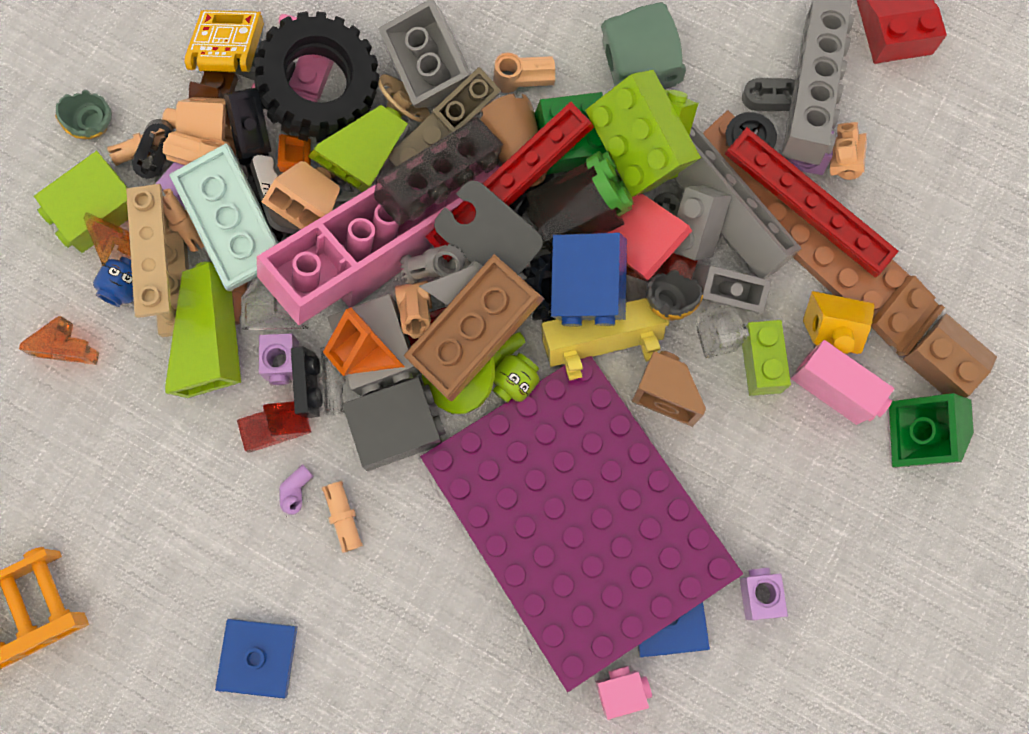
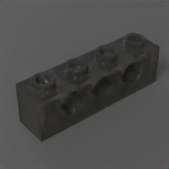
[374,117,503,226]

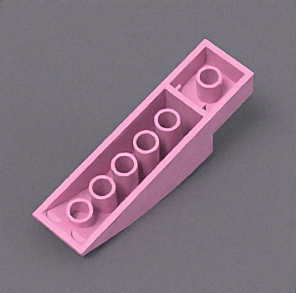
[257,130,500,325]

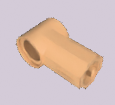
[493,52,555,93]
[163,132,230,165]
[395,281,432,339]

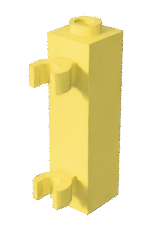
[541,298,669,381]

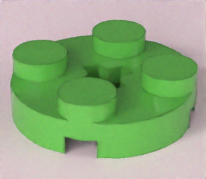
[586,151,634,216]

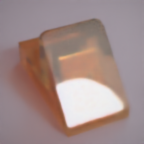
[84,212,131,266]
[19,316,99,365]

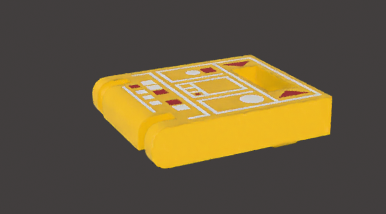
[184,10,264,72]

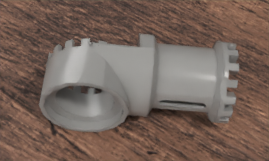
[400,244,466,284]

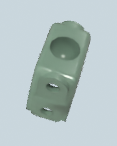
[601,2,686,89]

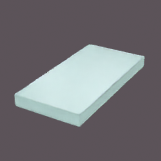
[169,143,279,291]

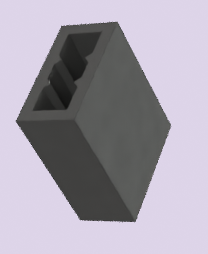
[342,377,446,472]

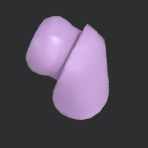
[279,464,314,515]

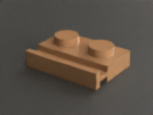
[871,275,945,356]

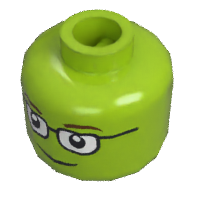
[492,353,540,403]

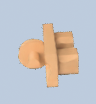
[830,122,867,180]

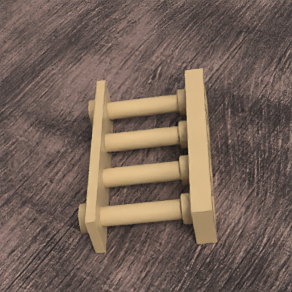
[126,184,189,337]

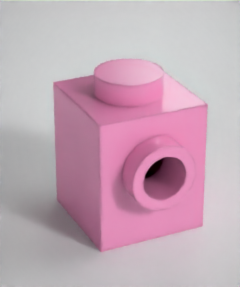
[595,666,652,720]

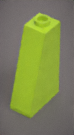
[165,261,241,398]

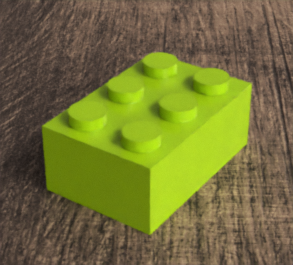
[585,70,701,197]

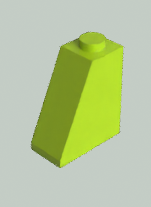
[308,105,408,192]

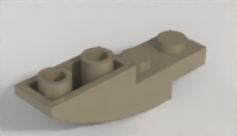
[388,67,501,170]

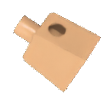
[162,97,236,156]
[261,161,340,229]

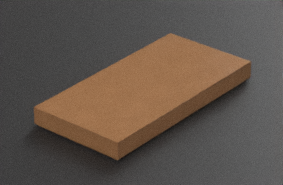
[403,254,544,401]

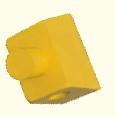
[803,291,875,354]

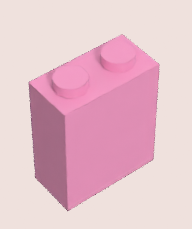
[790,340,895,425]

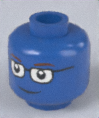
[93,257,134,307]

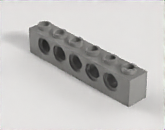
[781,0,855,165]

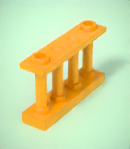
[0,547,89,670]

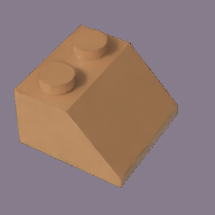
[903,313,997,397]
[632,351,706,427]

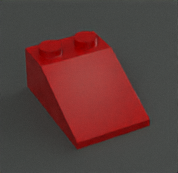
[857,0,947,64]

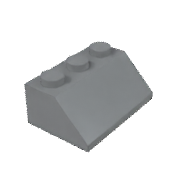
[378,0,471,108]

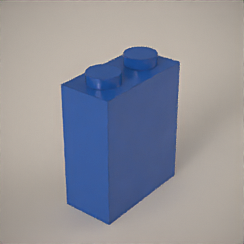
[551,233,627,326]

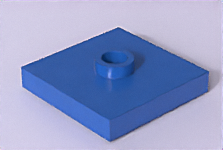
[638,602,710,658]
[215,619,298,699]

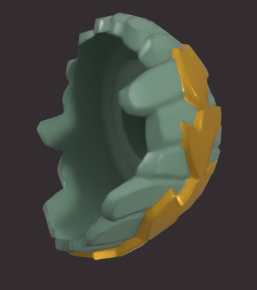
[55,90,112,139]

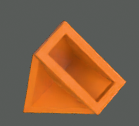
[323,307,405,376]

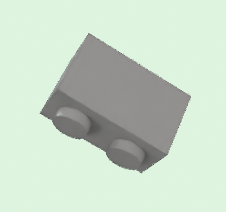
[674,185,732,261]
[693,264,772,313]

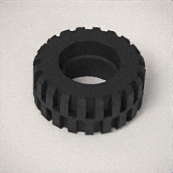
[255,11,379,143]

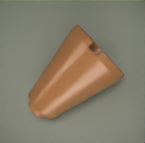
[473,94,548,187]

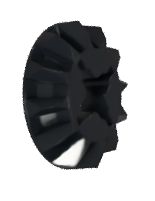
[725,112,777,148]

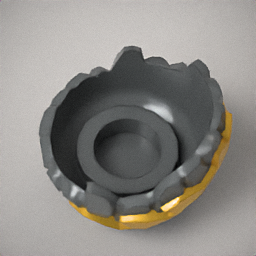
[645,270,703,321]

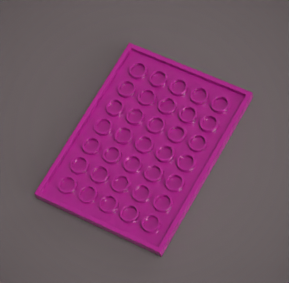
[420,356,743,693]

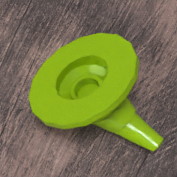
[421,332,526,414]

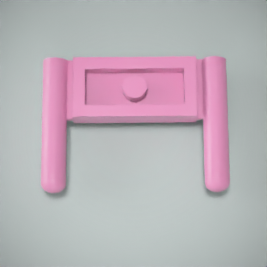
[251,14,334,102]

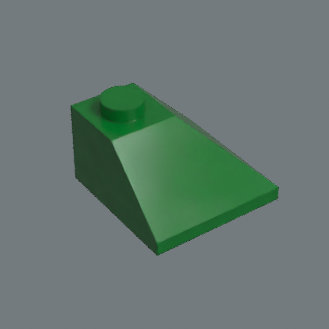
[889,393,974,468]

